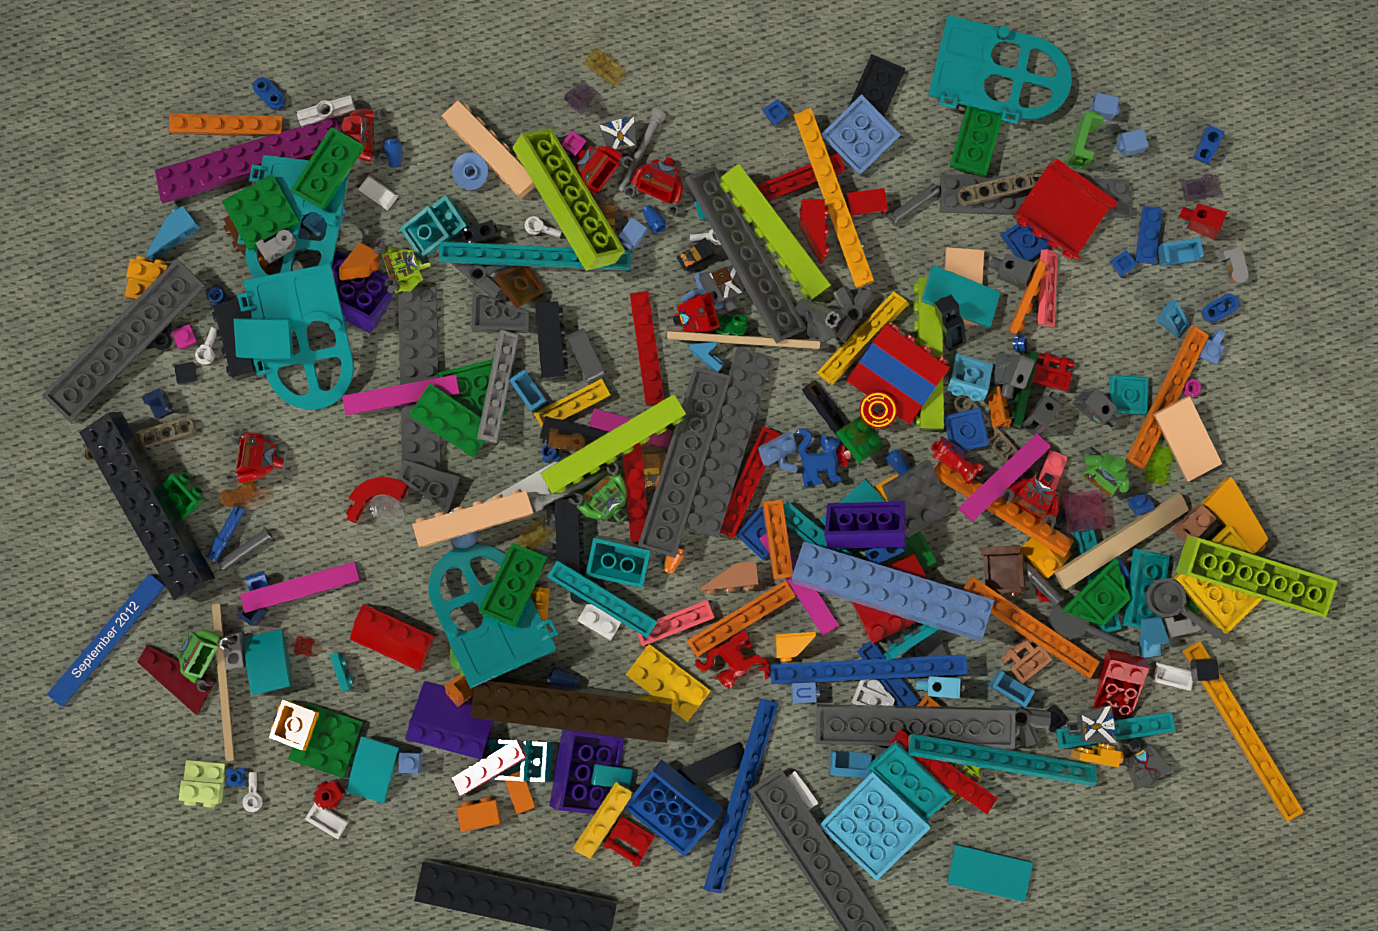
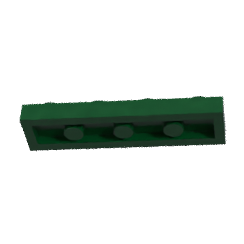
[1010,351,1039,429]

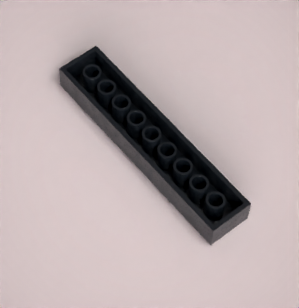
[79,411,215,600]
[414,858,618,931]

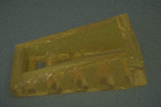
[583,47,625,86]

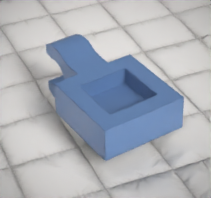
[1199,329,1226,364]

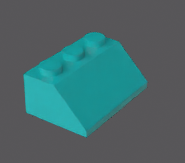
[585,535,651,588]

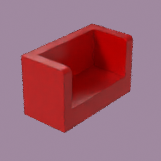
[845,188,888,219]

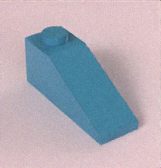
[146,206,201,261]

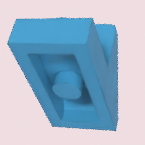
[1156,300,1190,338]
[688,342,722,373]
[1139,616,1169,658]

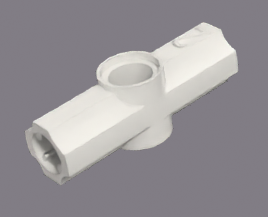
[297,95,356,128]

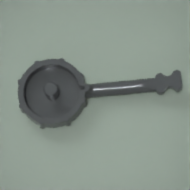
[1144,578,1231,644]
[1048,600,1139,657]

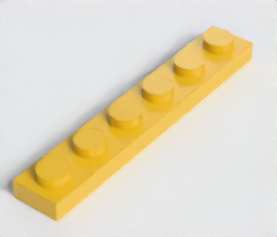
[817,291,909,386]

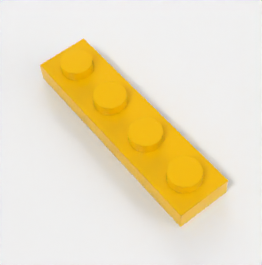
[534,379,611,428]
[573,782,633,859]

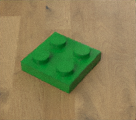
[836,416,884,464]

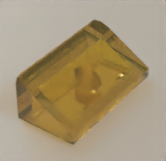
[514,520,551,552]

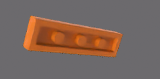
[1008,260,1048,334]
[762,500,793,579]

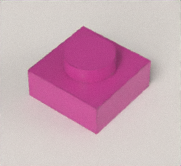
[561,130,587,157]
[172,324,198,350]

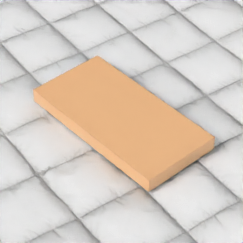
[944,247,984,325]
[1153,396,1222,482]

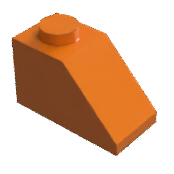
[339,242,380,280]

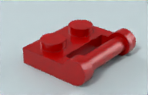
[603,816,655,867]

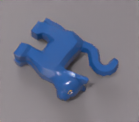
[796,428,841,487]

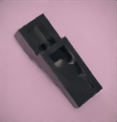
[934,294,966,352]

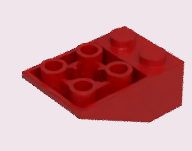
[799,199,829,264]
[1093,649,1149,718]

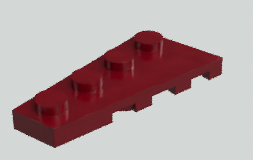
[137,645,216,715]

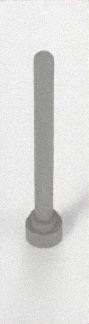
[619,108,666,192]
[529,467,614,512]

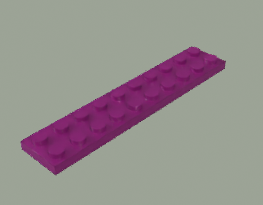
[155,118,340,204]

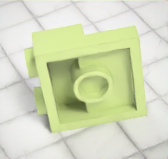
[179,760,227,807]

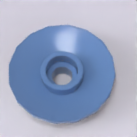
[452,153,488,190]

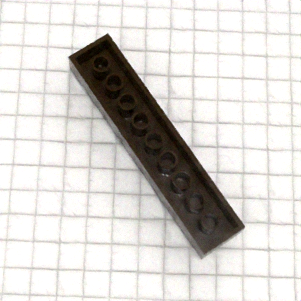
[470,676,672,743]

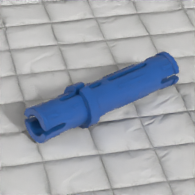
[206,505,245,562]

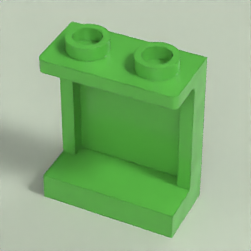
[1066,111,1104,170]

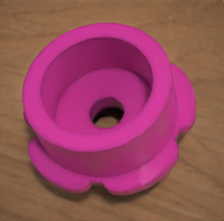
[1183,379,1201,397]

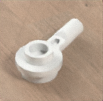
[525,216,562,238]
[690,229,721,245]
[195,327,218,365]
[242,772,263,812]

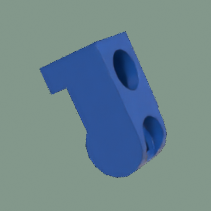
[1193,125,1225,165]
[865,547,904,564]

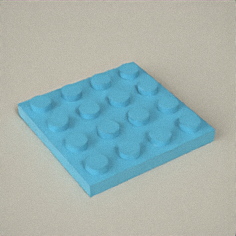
[819,771,931,881]

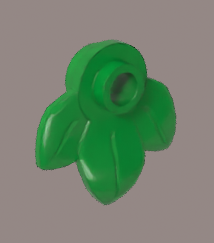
[716,315,749,336]

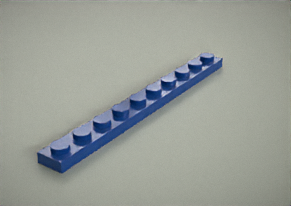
[770,654,968,684]
[703,698,779,894]

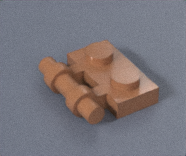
[1001,637,1053,684]

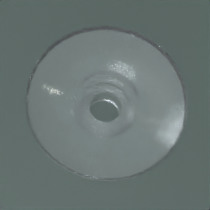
[369,494,406,527]

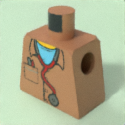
[1172,504,1216,542]

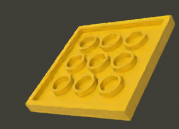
[1173,526,1262,634]

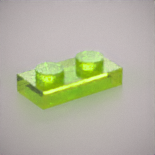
[1144,444,1172,486]

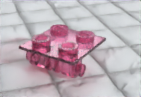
[1061,490,1107,533]

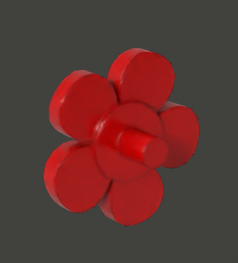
[836,445,852,467]
[759,657,770,680]

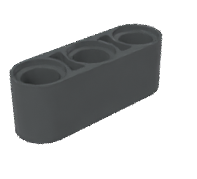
[566,328,606,385]

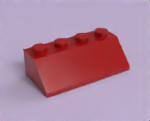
[350,604,437,672]

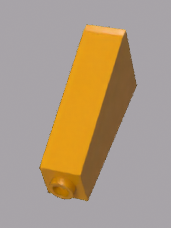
[1201,477,1269,554]

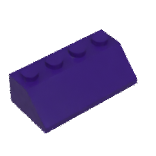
[824,501,907,548]

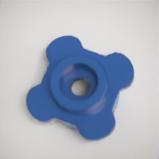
[206,285,229,306]
[1013,334,1028,354]
[542,443,560,463]
[226,767,246,787]

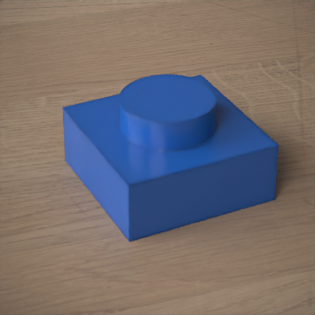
[763,99,789,126]
[1110,250,1137,277]
[1127,493,1154,516]
[245,571,270,591]

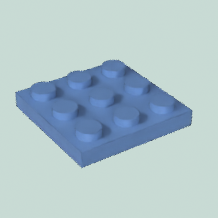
[821,94,901,176]

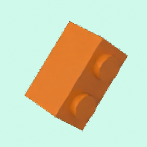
[456,796,502,832]

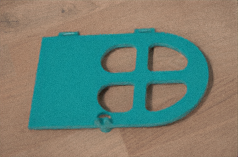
[928,15,1072,124]
[237,155,349,278]
[237,263,354,410]
[428,544,559,688]

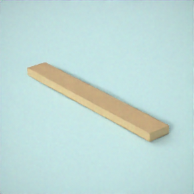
[667,330,820,349]
[1055,493,1189,590]
[212,603,235,761]

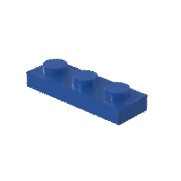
[1135,206,1163,265]

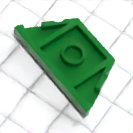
[1061,558,1131,626]

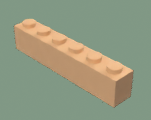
[442,101,535,199]
[412,489,533,548]

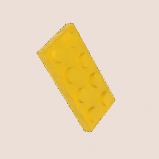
[626,644,711,722]

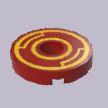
[859,390,898,428]

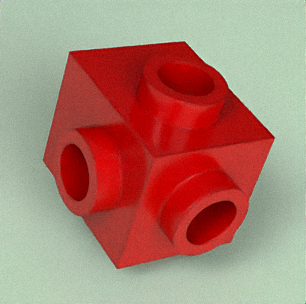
[313,779,347,810]

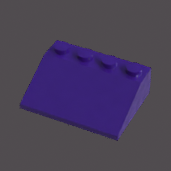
[332,249,395,333]
[405,681,494,760]
[549,730,625,814]

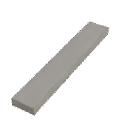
[477,330,519,443]

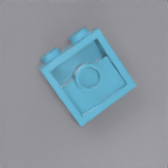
[947,353,993,401]

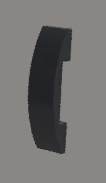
[676,742,744,785]

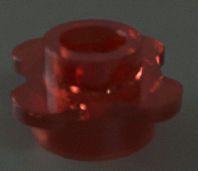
[293,636,315,657]

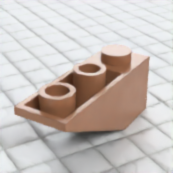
[700,561,758,594]

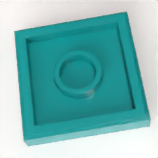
[1109,375,1149,415]

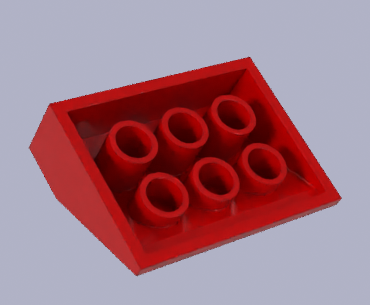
[851,553,928,644]

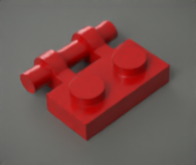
[1032,352,1074,392]

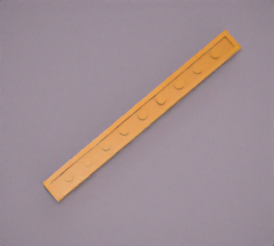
[794,108,874,288]
[1182,641,1304,822]

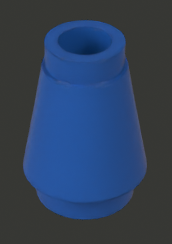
[383,139,402,168]
[642,205,667,233]
[885,448,910,475]

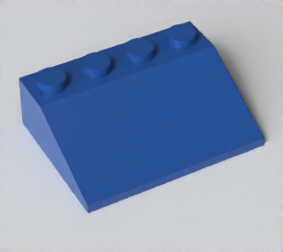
[624,759,723,856]

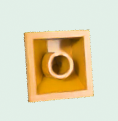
[1023,538,1072,579]
[774,632,816,662]

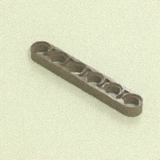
[957,167,1046,206]
[953,395,1037,481]
[84,418,196,463]

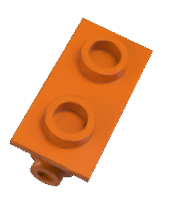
[987,386,1012,429]

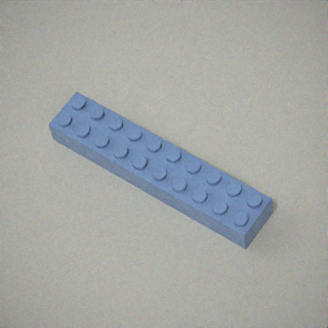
[792,542,994,642]

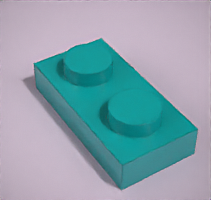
[330,652,354,692]

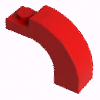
[346,477,410,524]

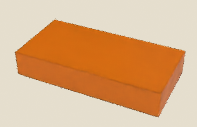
[505,771,536,814]

